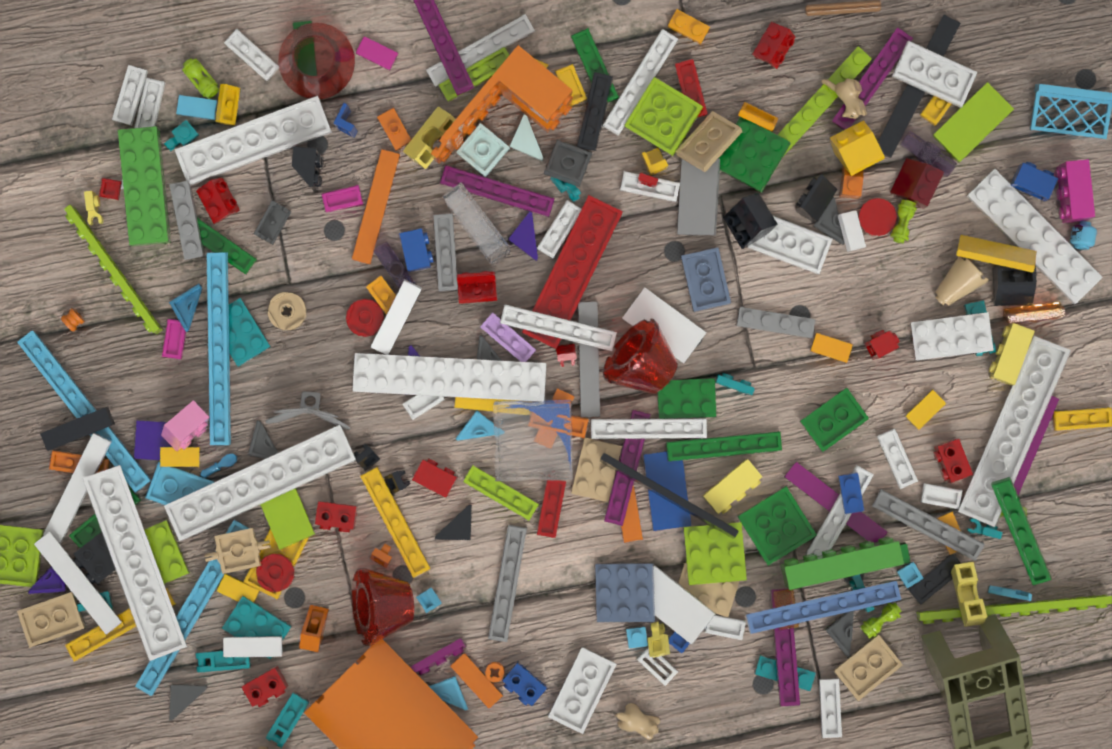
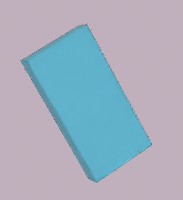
[176,95,218,120]

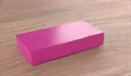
[356,36,398,71]
[322,185,363,213]
[162,319,186,360]

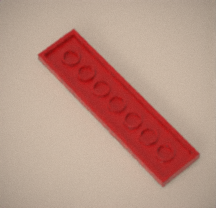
[522,195,623,349]

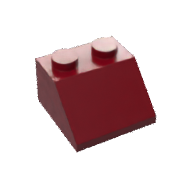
[890,158,944,209]

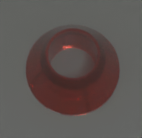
[278,23,355,99]
[603,318,678,394]
[352,568,415,646]

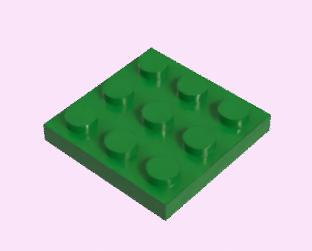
[719,117,791,193]
[737,486,817,566]

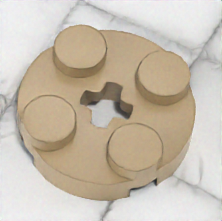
[268,292,307,330]

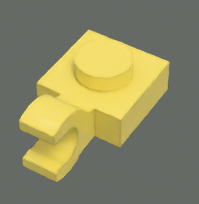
[84,191,104,225]
[648,622,670,658]

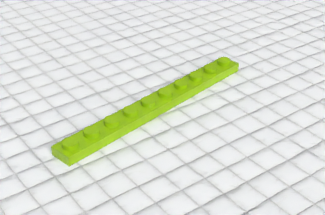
[916,595,1112,624]

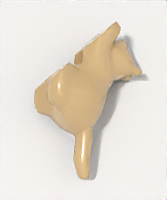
[821,78,867,119]
[616,703,660,740]

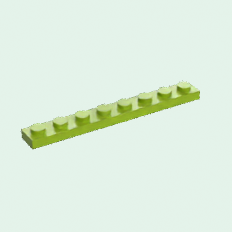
[778,46,872,157]
[64,205,163,334]

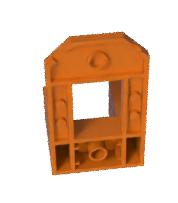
[431,45,573,164]

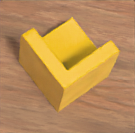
[641,148,668,176]

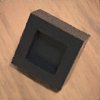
[354,444,380,471]
[384,470,411,494]

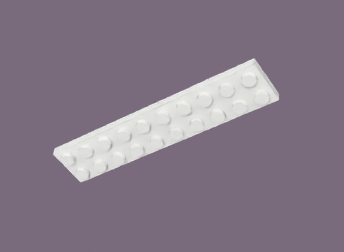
[958,336,1071,527]
[353,353,547,402]
[164,425,356,541]
[83,465,187,661]

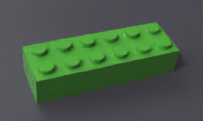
[118,126,171,247]
[780,537,904,590]

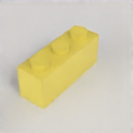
[989,323,1035,386]
[702,459,762,514]

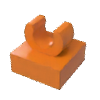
[370,544,392,568]

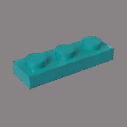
[754,655,816,691]

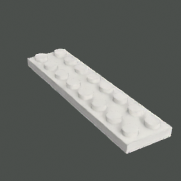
[175,96,332,185]
[967,169,1103,304]

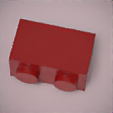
[412,458,458,498]

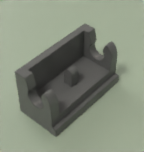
[254,200,291,245]

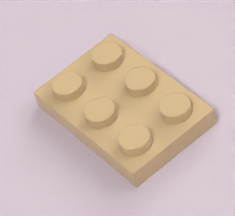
[675,111,742,172]
[571,438,622,503]
[678,563,740,617]
[17,592,86,648]
[833,634,903,701]

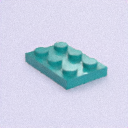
[229,298,271,367]
[222,596,292,659]

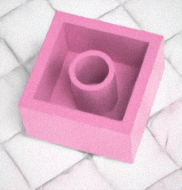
[161,400,209,451]

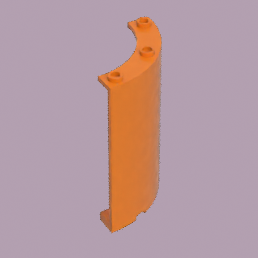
[304,637,478,749]

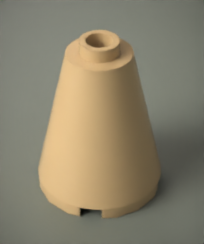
[935,256,989,306]

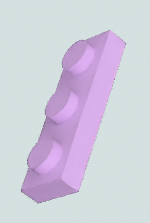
[480,313,536,362]

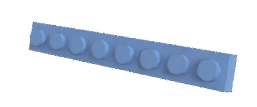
[746,581,902,634]

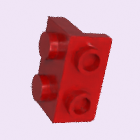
[752,22,795,69]
[196,178,240,224]
[457,271,497,304]

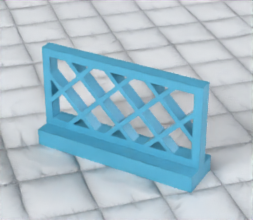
[1030,84,1112,139]

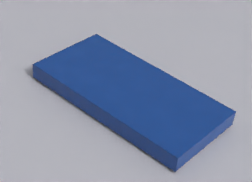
[643,452,691,531]

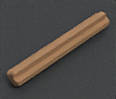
[805,0,881,16]

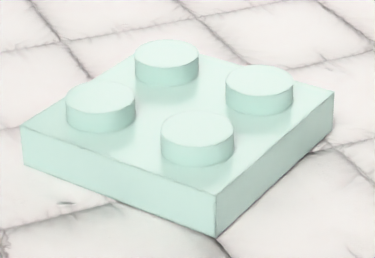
[456,123,510,177]

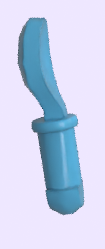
[200,454,237,478]

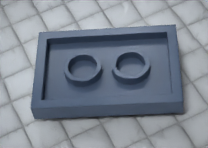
[681,247,731,312]

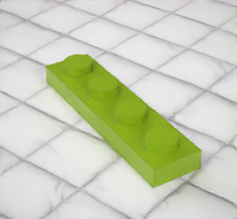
[439,47,509,102]
[463,465,539,521]

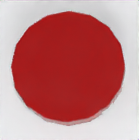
[858,198,897,236]
[346,299,385,337]
[256,554,295,592]

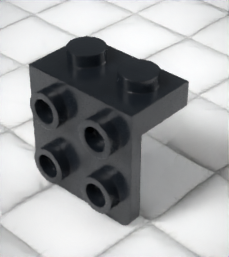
[73,532,116,585]

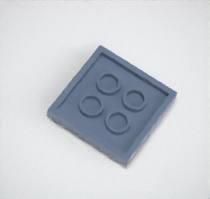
[595,563,655,622]

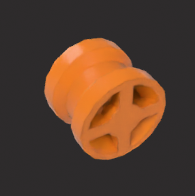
[60,308,85,332]
[485,662,505,682]

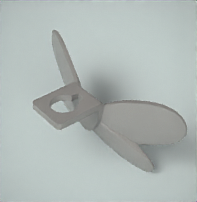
[265,392,351,430]

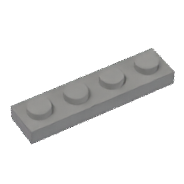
[169,181,205,260]
[434,213,458,292]
[736,307,816,339]

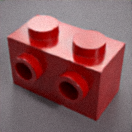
[864,329,899,360]
[933,439,973,483]
[315,501,358,533]
[241,666,289,707]

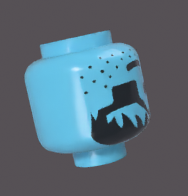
[1070,221,1097,250]

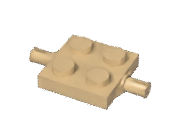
[205,528,271,574]

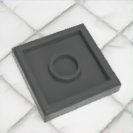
[544,140,592,187]

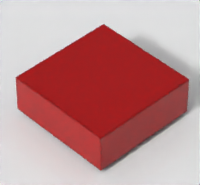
[637,173,658,188]
[99,178,122,200]

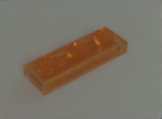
[1003,302,1065,324]

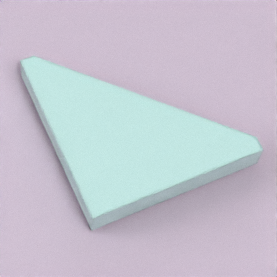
[510,114,543,161]

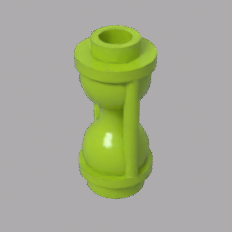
[182,58,220,99]
[890,200,917,244]
[860,602,902,639]

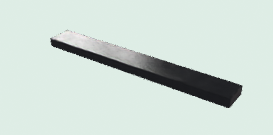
[878,15,961,158]
[600,453,739,539]

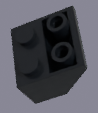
[292,147,324,192]
[796,175,838,223]
[723,193,778,249]
[993,265,1037,306]

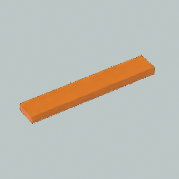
[352,149,400,265]

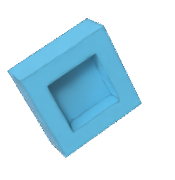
[896,562,924,588]
[416,587,442,613]
[626,626,648,649]

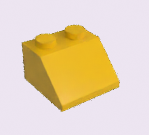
[830,120,885,176]

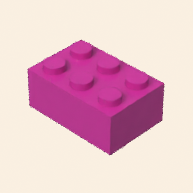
[1054,159,1095,223]

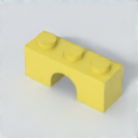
[403,107,456,169]
[951,562,987,627]

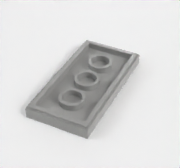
[677,158,720,236]

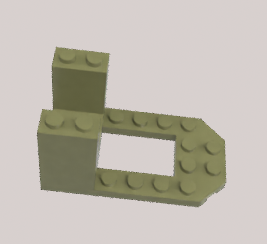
[921,614,1033,749]

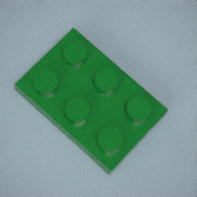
[657,379,717,419]
[800,388,869,452]

